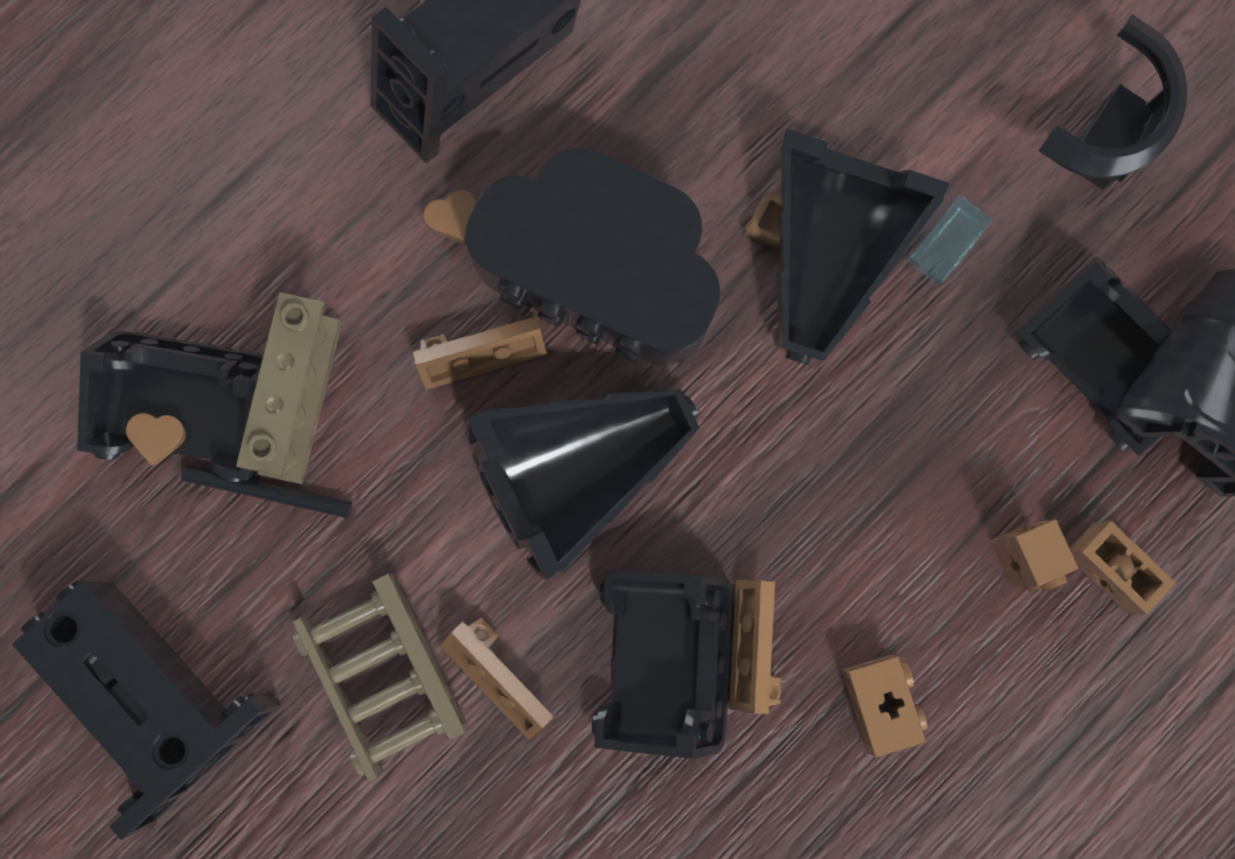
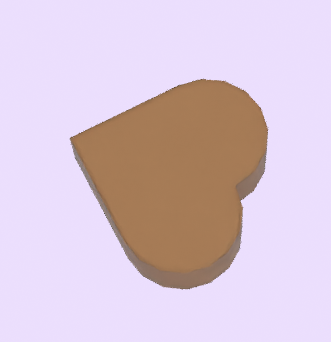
[424,190,476,244]
[744,194,781,250]
[126,413,187,467]

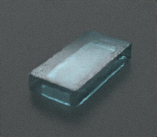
[907,195,993,286]

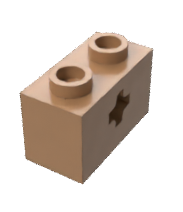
[991,519,1079,592]
[1069,521,1176,614]
[841,655,928,758]

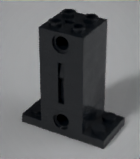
[370,0,581,163]
[12,581,281,840]

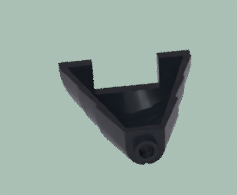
[776,129,949,365]
[1116,269,1235,497]
[466,389,700,580]

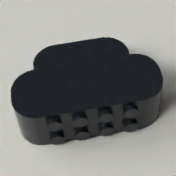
[466,148,720,366]

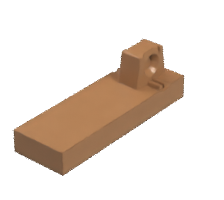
[413,316,547,390]
[729,580,782,714]
[440,618,554,740]

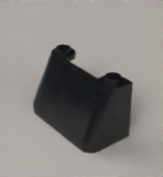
[1017,256,1173,456]
[77,331,264,482]
[592,570,733,759]

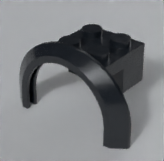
[1038,14,1187,190]

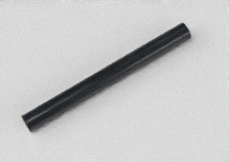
[181,465,353,518]

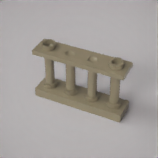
[236,292,342,485]
[292,574,469,782]

